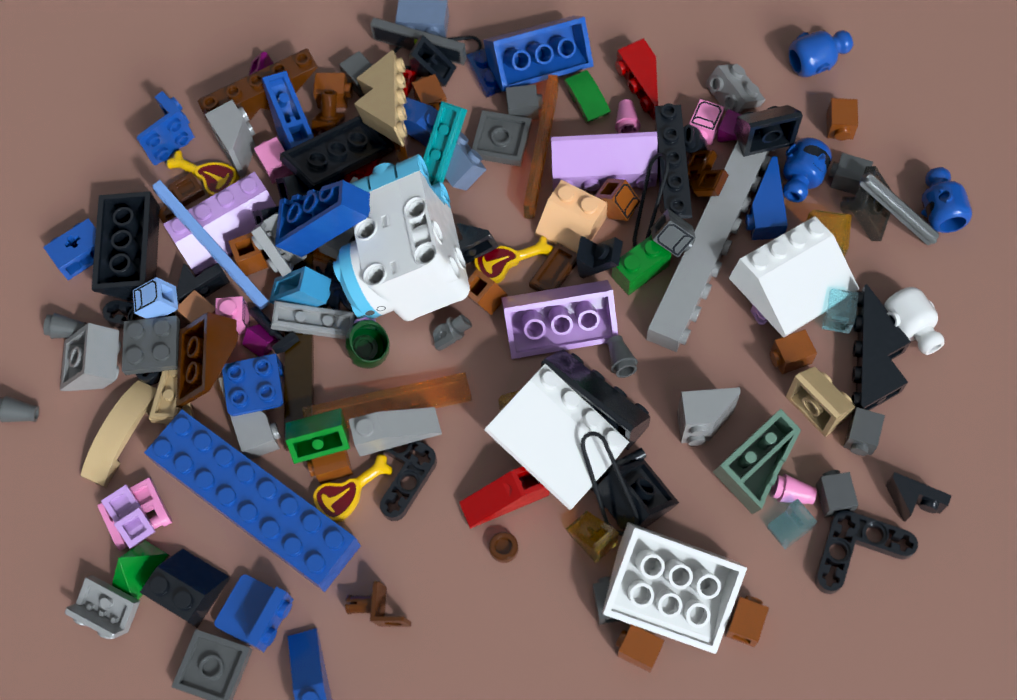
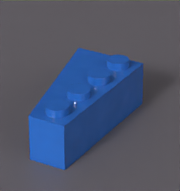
[275,180,370,257]

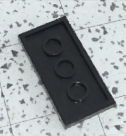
[280,115,394,191]

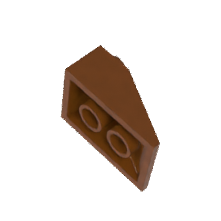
[176,312,238,408]

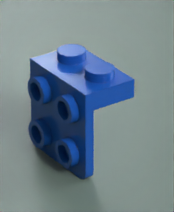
[137,91,195,165]
[222,354,284,416]
[214,574,294,652]

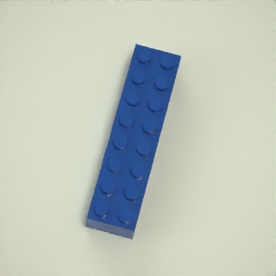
[144,409,361,592]

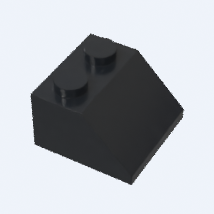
[734,105,803,157]
[593,459,679,531]
[140,548,231,628]

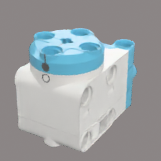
[333,154,470,321]

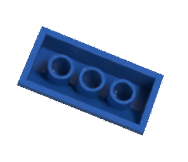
[483,16,594,92]

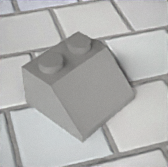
[205,100,256,178]
[60,323,121,391]
[677,387,741,446]

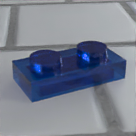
[467,48,503,98]

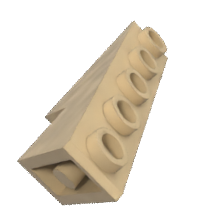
[354,50,407,147]

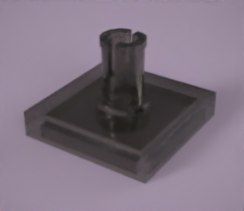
[840,166,891,241]

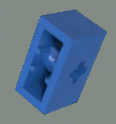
[43,218,96,281]

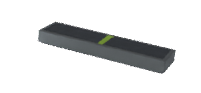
[370,18,467,65]

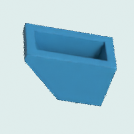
[269,266,331,307]

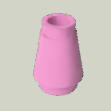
[615,99,641,134]
[771,474,817,505]

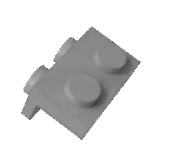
[705,64,765,114]
[251,213,307,277]
[64,575,140,639]

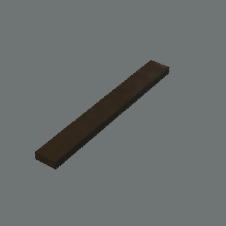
[284,251,314,451]

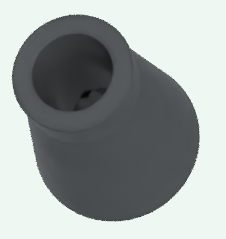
[43,313,87,339]
[607,335,638,378]
[0,396,39,423]

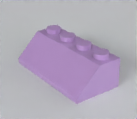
[551,132,658,191]
[163,172,276,276]
[501,280,618,359]

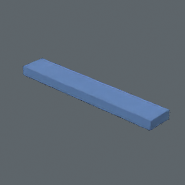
[152,180,269,311]

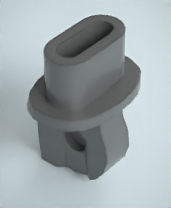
[433,314,472,351]

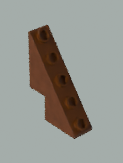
[197,48,318,122]

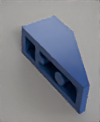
[262,71,314,151]
[404,97,438,147]
[745,156,788,240]
[288,628,332,700]

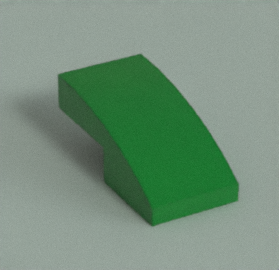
[564,70,611,124]

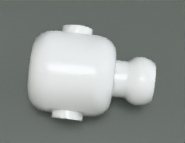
[883,287,944,355]

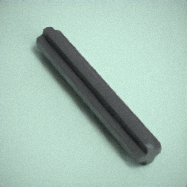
[859,173,939,245]

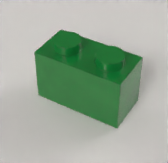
[612,235,672,296]
[285,408,350,464]

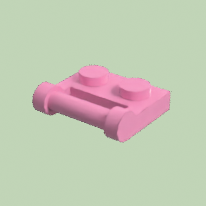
[97,478,173,551]

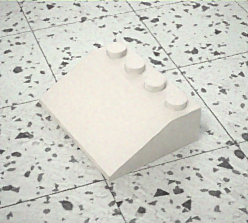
[729,216,859,338]
[484,364,629,510]
[602,522,747,654]

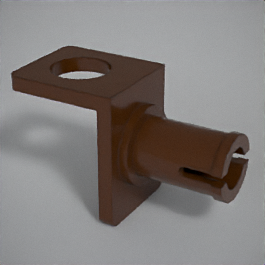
[312,90,345,137]
[345,581,411,627]

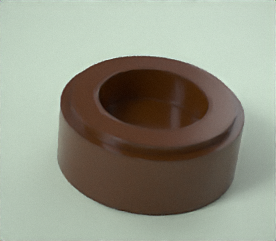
[489,532,518,563]

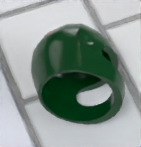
[345,319,390,369]

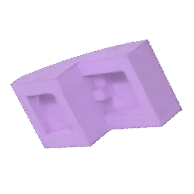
[101,485,156,548]

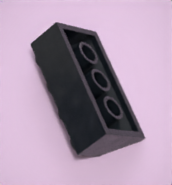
[91,191,160,301]
[541,349,651,450]

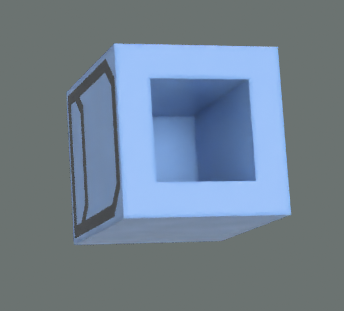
[133,277,178,319]

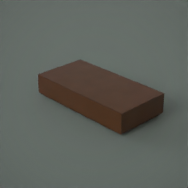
[529,243,577,292]

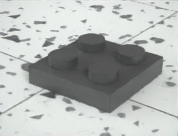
[472,110,532,167]
[122,316,180,375]
[171,629,253,700]

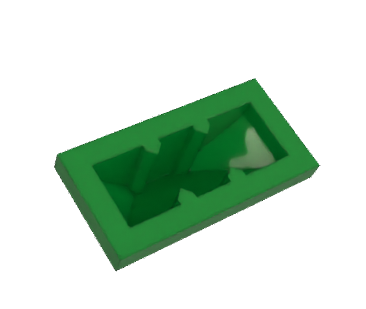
[112,540,169,600]

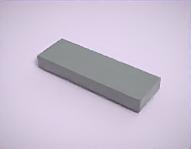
[271,301,356,339]

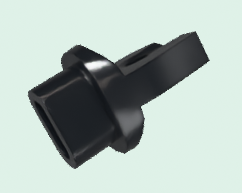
[683,125,708,153]

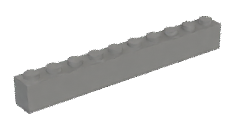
[646,141,776,352]

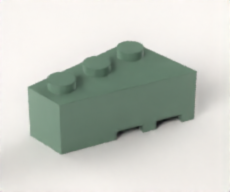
[712,409,801,514]

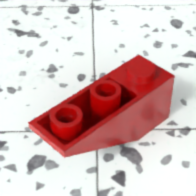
[615,38,658,120]
[459,466,549,529]

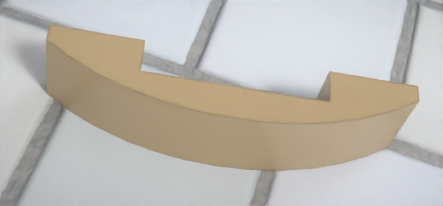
[81,380,157,488]

